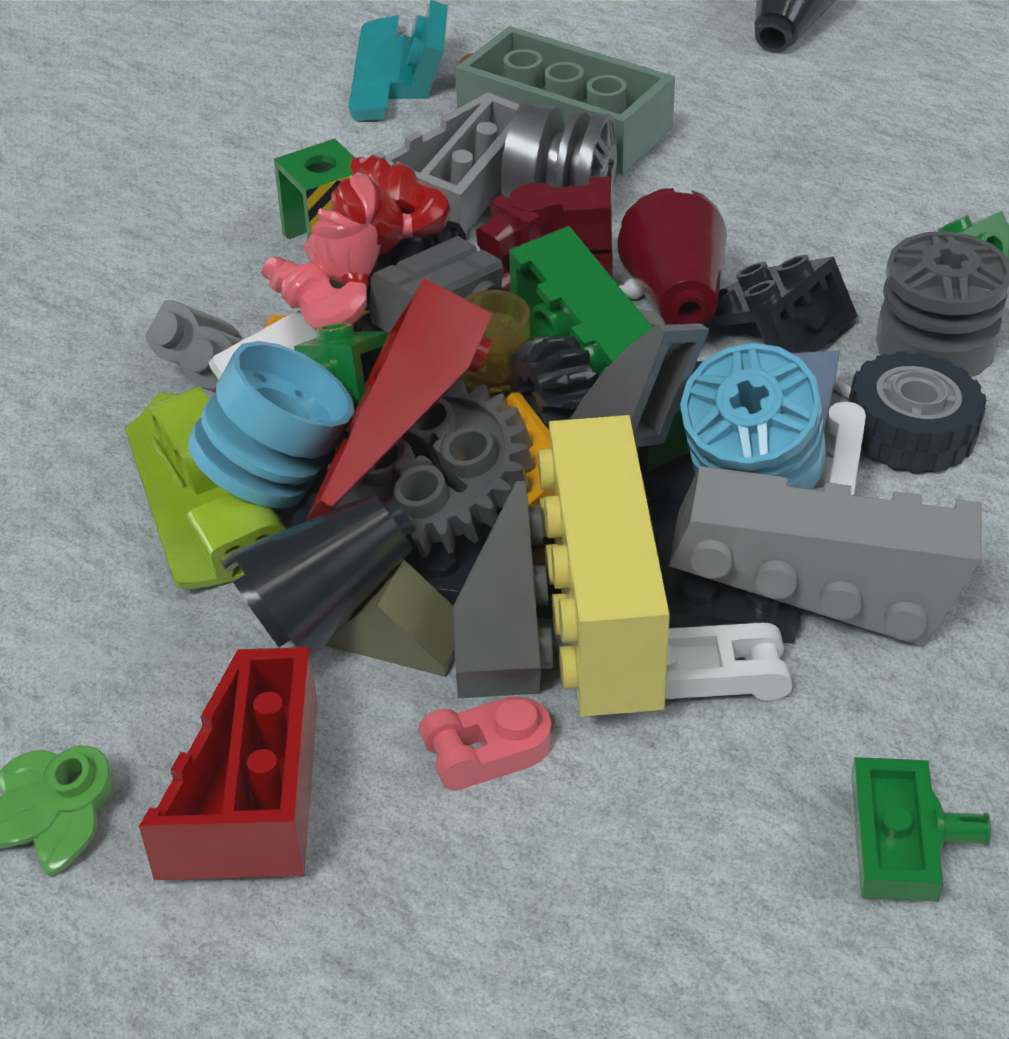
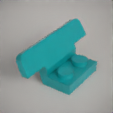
[349,0,448,121]

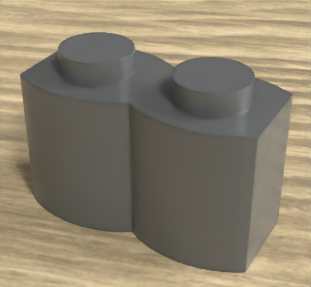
[145,300,243,393]

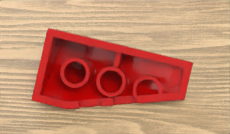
[307,278,493,519]

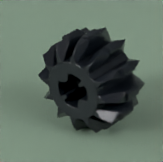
[506,334,598,430]

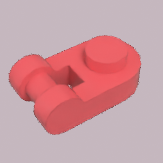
[418,697,552,790]

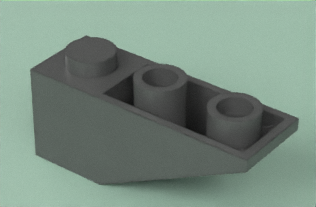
[452,481,553,698]

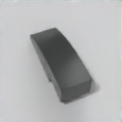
[570,324,709,453]

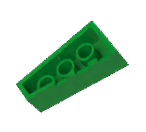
[509,226,692,473]

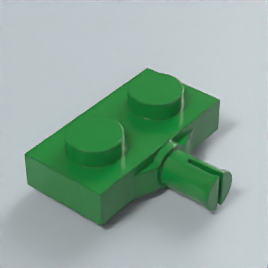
[851,757,991,901]

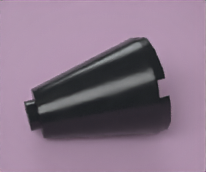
[220,494,416,660]

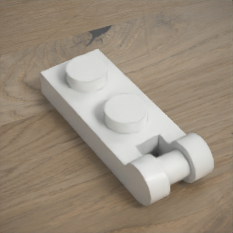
[816,402,866,495]
[665,623,793,701]

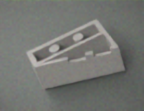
[374,92,520,233]

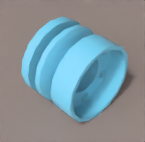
[188,341,354,509]
[680,343,826,490]

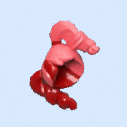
[261,155,451,329]

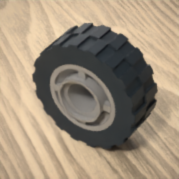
[848,352,987,472]

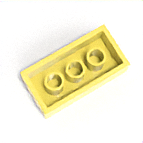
[538,415,669,717]

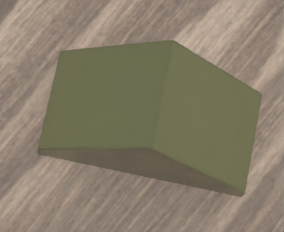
[325,559,455,677]

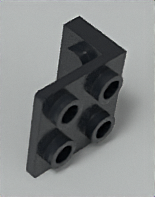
[703,255,858,353]

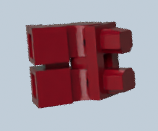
[476,176,613,304]

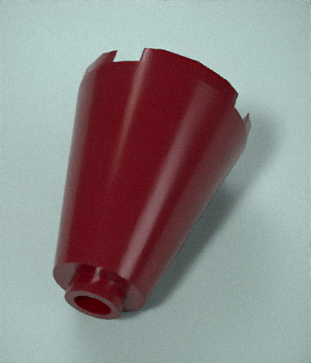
[617,188,727,325]

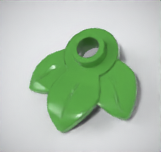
[0,745,114,876]

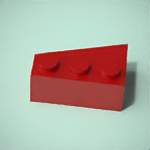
[139,647,317,880]

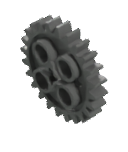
[327,379,535,558]

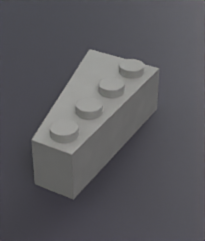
[669,466,982,647]

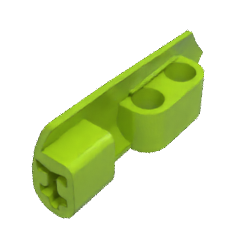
[124,386,286,589]

